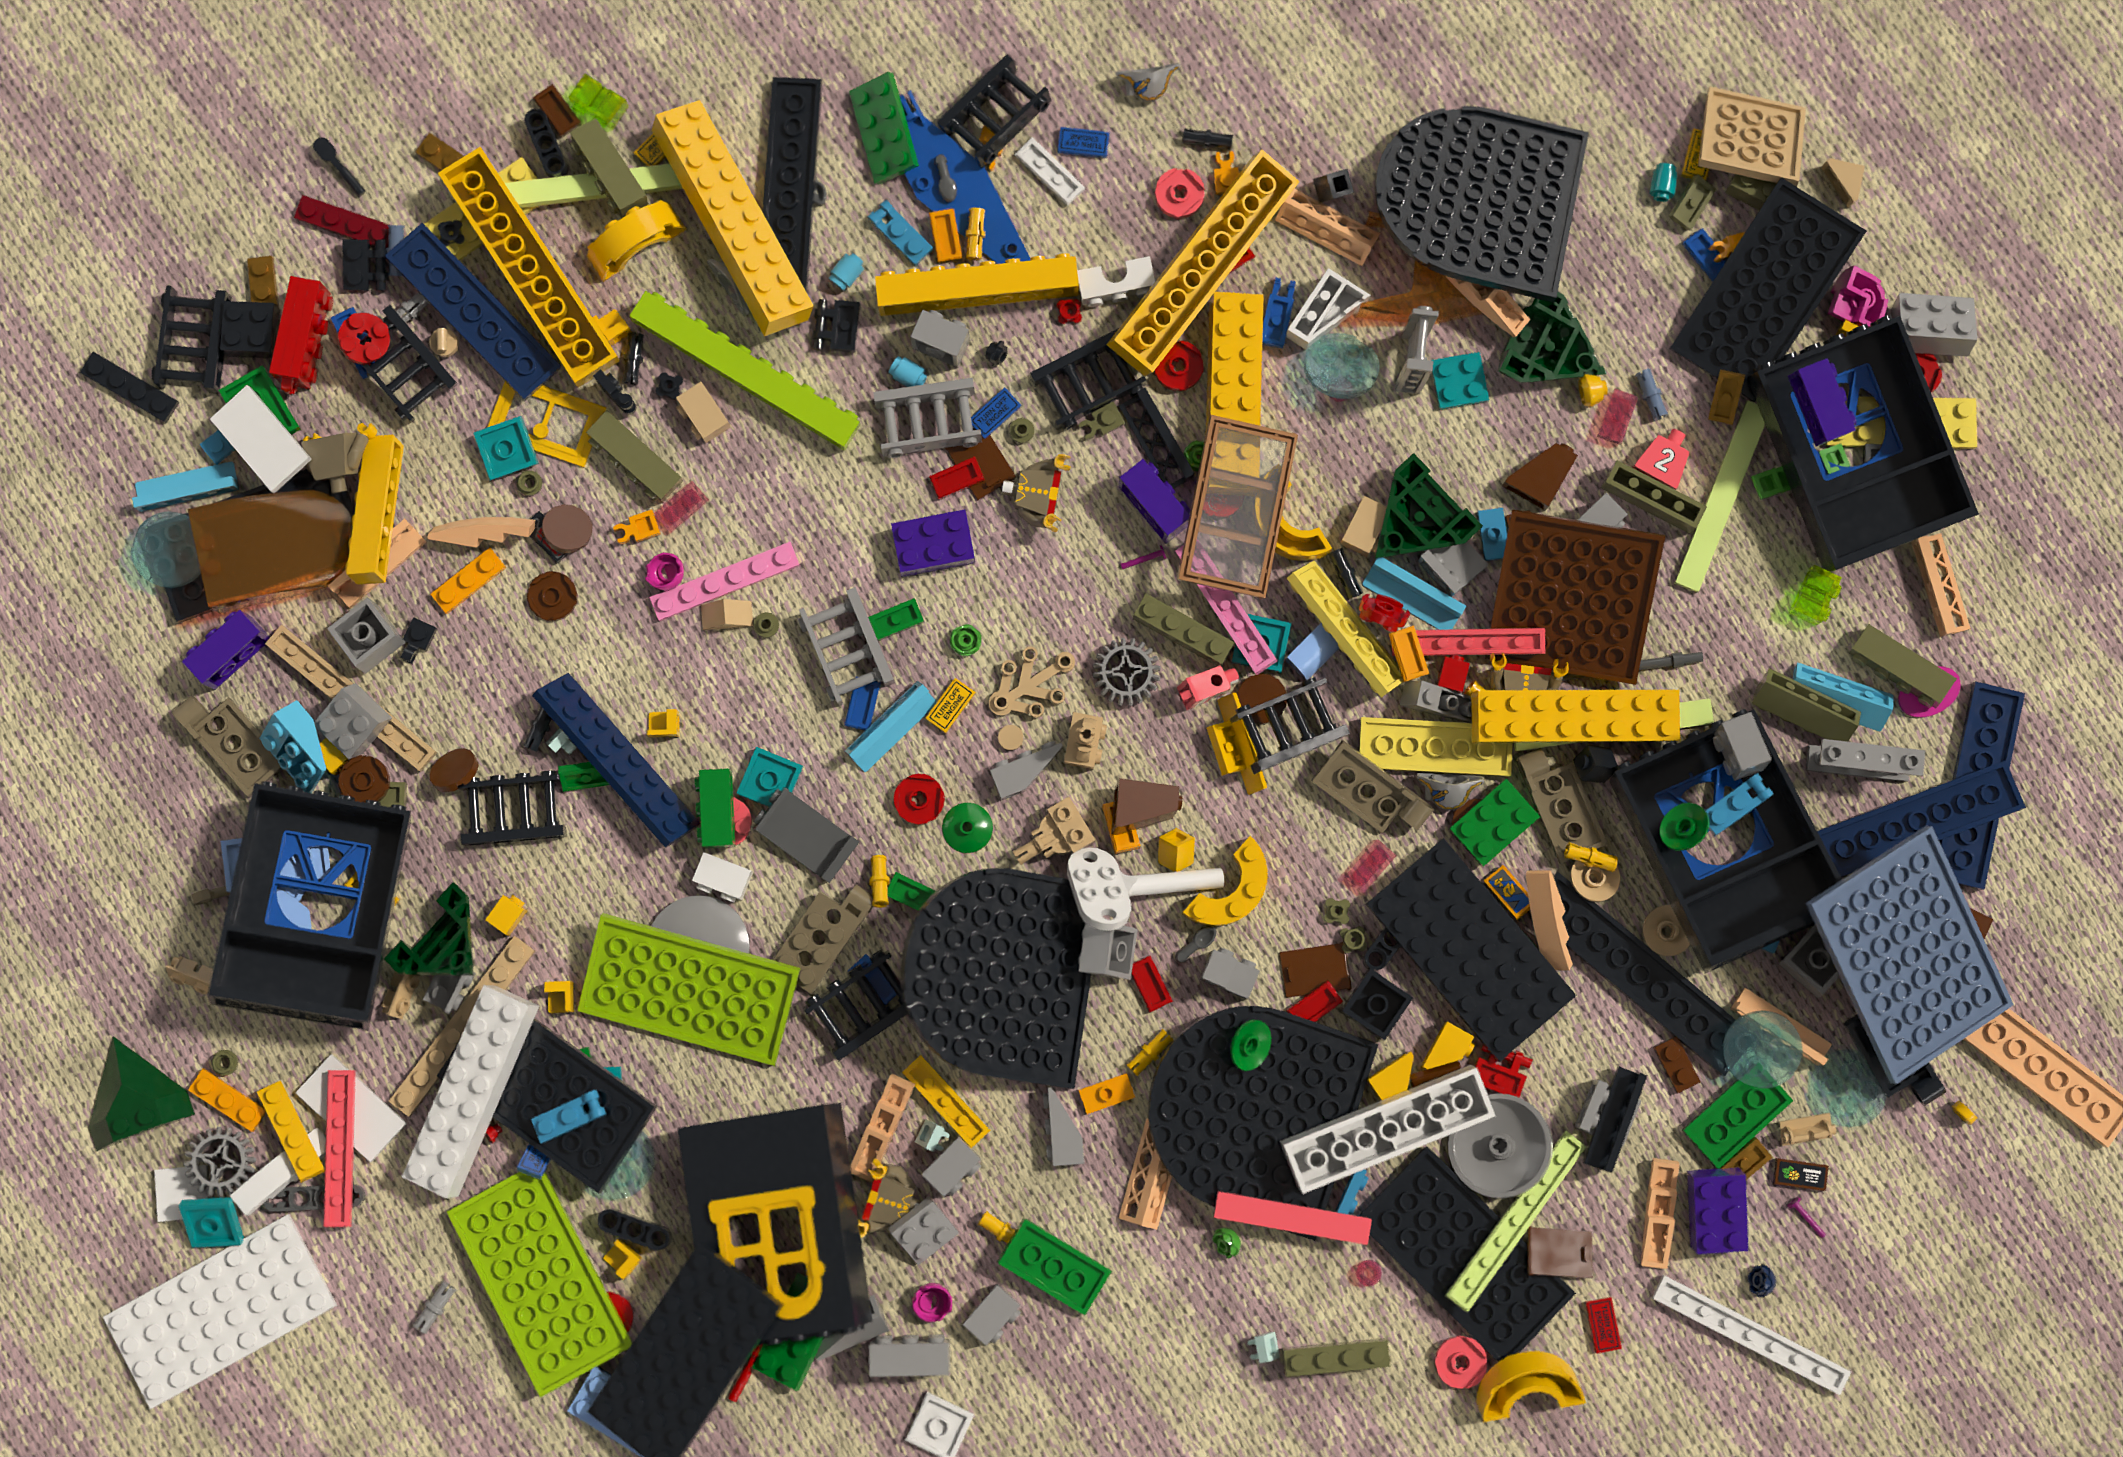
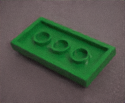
[849,72,919,184]
[1682,1062,1794,1169]
[997,1217,1112,1316]
[752,1272,824,1391]

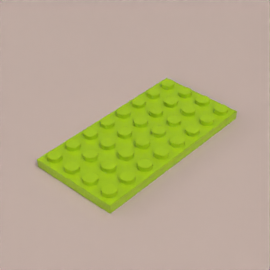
[577,913,801,1066]
[447,1172,633,1397]

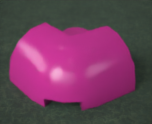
[1827,265,1889,328]

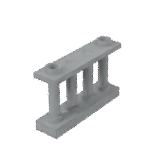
[1395,306,1439,394]
[873,378,982,458]
[798,587,895,706]
[1806,739,1925,782]

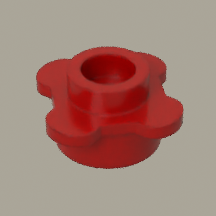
[1057,299,1082,324]

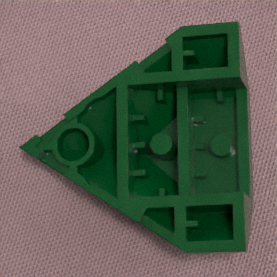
[1498,292,1607,383]
[1375,453,1483,559]
[384,882,474,976]
[89,1036,195,1151]

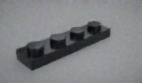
[80,352,180,424]

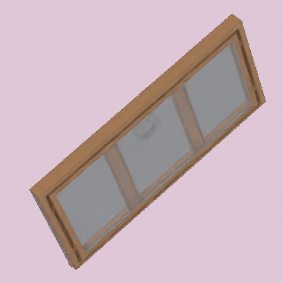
[1177,415,1298,599]

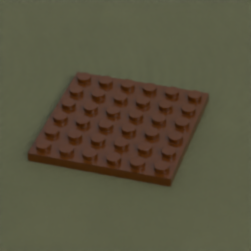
[1485,509,1665,685]

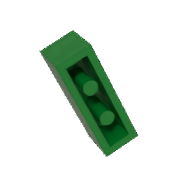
[695,768,736,849]

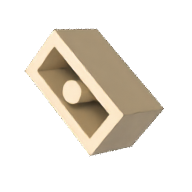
[676,382,731,443]
[1340,496,1387,557]

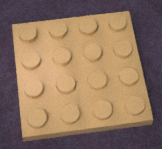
[1698,86,1806,187]

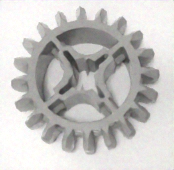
[1093,638,1161,706]
[183,1127,256,1198]

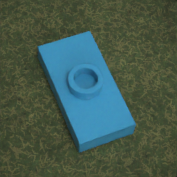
[1477,508,1507,561]

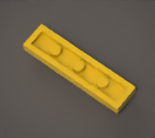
[902,1055,991,1148]
[257,1080,325,1183]

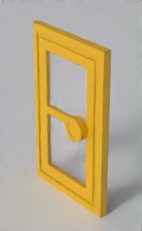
[487,381,607,468]

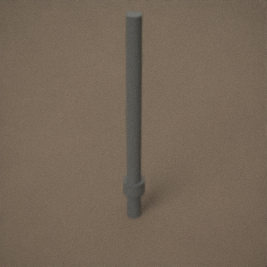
[1562,652,1703,681]

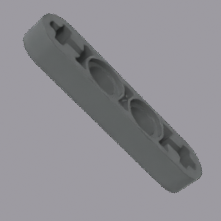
[263,1184,366,1212]

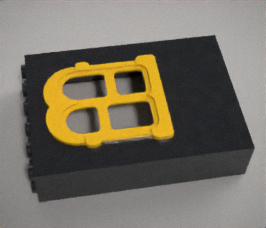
[678,1103,873,1346]

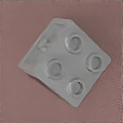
[1417,541,1488,597]
[423,966,476,1014]
[1575,1080,1641,1147]

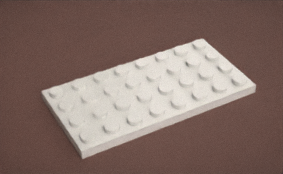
[103,1214,337,1409]

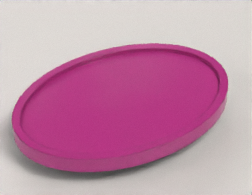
[1898,666,1961,718]

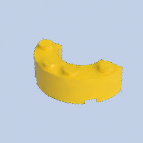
[587,200,687,282]
[1253,464,1332,561]
[1182,836,1268,926]
[1476,1351,1586,1422]

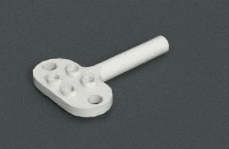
[1067,848,1224,931]

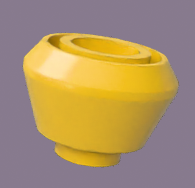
[1578,374,1608,408]

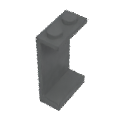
[753,787,859,883]

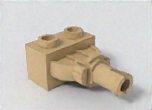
[1064,712,1107,770]
[1012,796,1095,865]

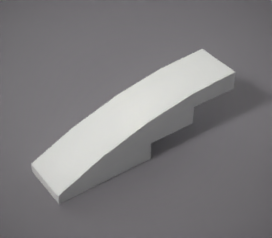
[230,1128,326,1216]

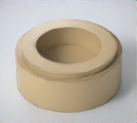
[998,725,1023,751]

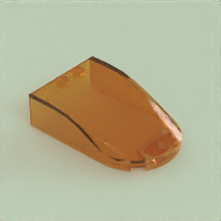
[188,490,353,614]

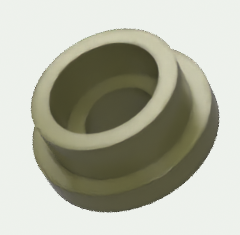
[1010,418,1035,443]
[517,471,543,496]
[754,612,779,638]
[211,1050,238,1076]

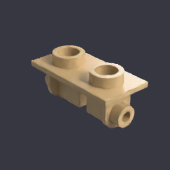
[166,956,213,995]
[381,972,420,1019]
[1779,1113,1836,1146]

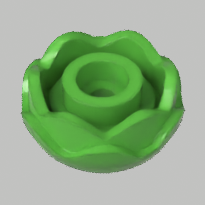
[1183,441,1204,472]
[950,624,982,656]
[1212,1228,1241,1259]

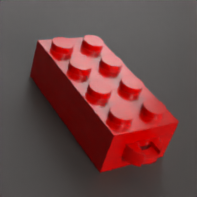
[269,276,333,394]

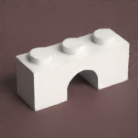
[1077,256,1155,307]

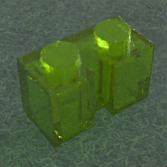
[568,73,629,131]
[1789,565,1842,626]

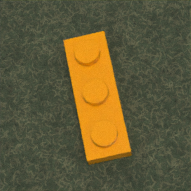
[430,547,507,614]
[188,1068,266,1132]

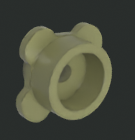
[1324,898,1350,924]
[1340,926,1367,953]

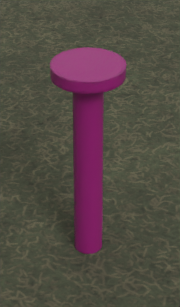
[1121,545,1167,569]
[1787,1197,1826,1238]

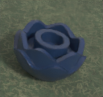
[1747,1264,1777,1297]

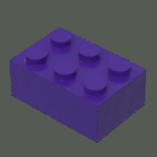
[1787,358,1857,447]
[1118,459,1191,544]
[891,509,975,577]
[182,610,270,690]
[1687,1167,1749,1254]

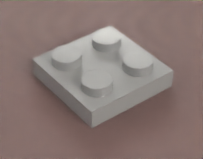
[888,1196,959,1265]

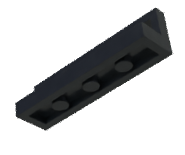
[1119,387,1195,489]
[1583,1066,1648,1173]

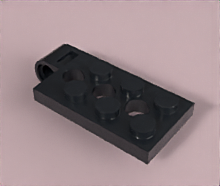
[1843,1014,1947,1106]

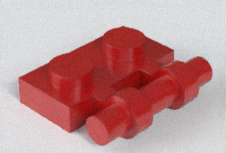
[1474,1044,1532,1098]

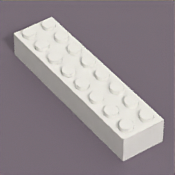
[402,985,539,1198]
[1280,1065,1495,1193]

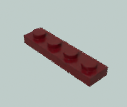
[294,195,389,248]

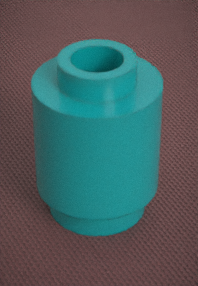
[1650,163,1678,202]

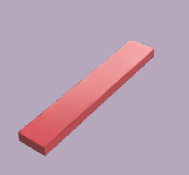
[1392,628,1545,656]
[324,1070,356,1227]
[1213,1191,1372,1245]

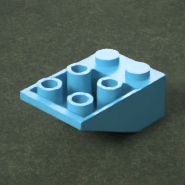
[259,700,326,793]

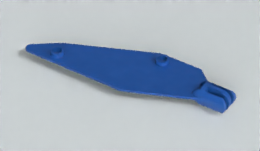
[900,90,1030,264]

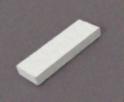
[1015,137,1085,206]

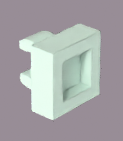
[546,728,577,755]
[915,1119,950,1152]
[1248,1332,1280,1363]

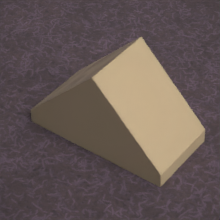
[1821,158,1865,208]
[701,599,753,630]

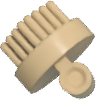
[429,328,459,358]

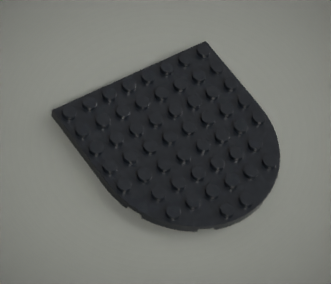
[1375,106,1589,303]
[900,868,1091,1089]
[1148,1006,1379,1241]

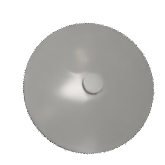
[652,896,750,953]
[1448,1094,1553,1198]

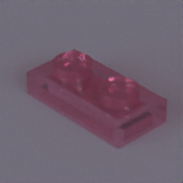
[1597,389,1638,445]
[654,481,709,533]
[1344,839,1397,894]

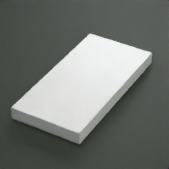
[210,385,312,493]
[296,1054,407,1162]

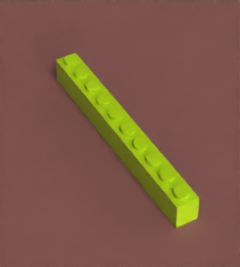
[629,291,860,451]

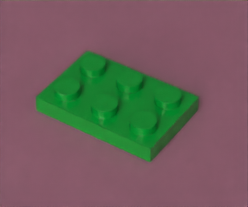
[218,365,301,435]
[1449,778,1540,867]

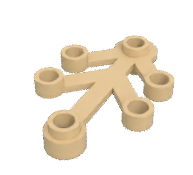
[989,646,1075,718]

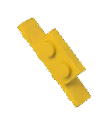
[1207,692,1267,795]

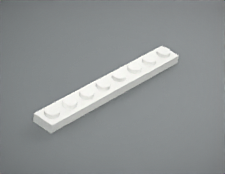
[1651,1275,1851,1395]

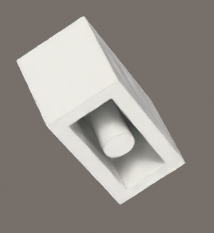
[692,852,753,903]

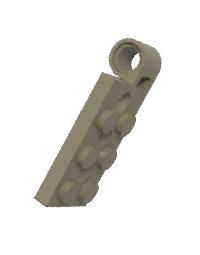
[172,695,282,798]
[1311,740,1434,834]
[1516,748,1608,864]
[773,885,874,994]

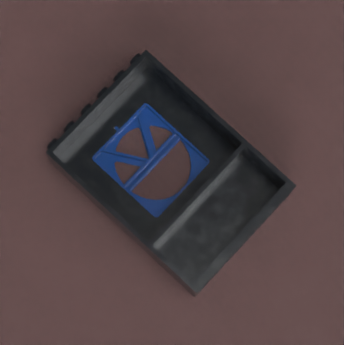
[1747,314,1979,573]
[1609,709,1842,974]
[207,781,411,1031]

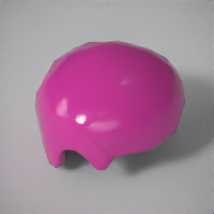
[645,552,684,591]
[912,1282,952,1322]

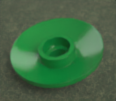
[942,803,993,853]
[1660,803,1709,851]
[1231,1020,1271,1071]

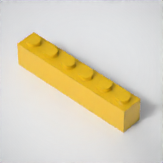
[345,434,404,585]

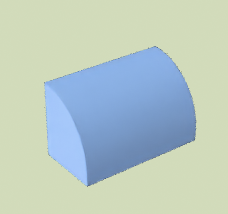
[1285,623,1339,680]

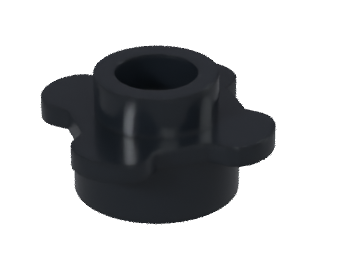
[438,220,465,247]
[985,340,1008,368]
[656,372,683,400]

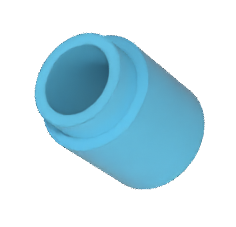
[828,253,865,291]
[889,356,927,387]

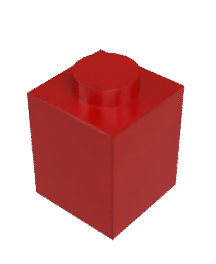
[1436,655,1470,693]

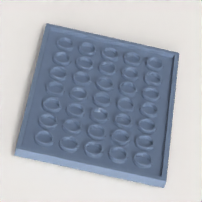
[1806,826,2014,1084]

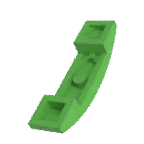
[1751,443,1851,500]

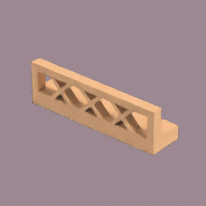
[1275,189,1380,266]
[328,518,426,609]
[1911,533,1971,637]
[1731,987,1832,1066]
[1119,1119,1172,1229]

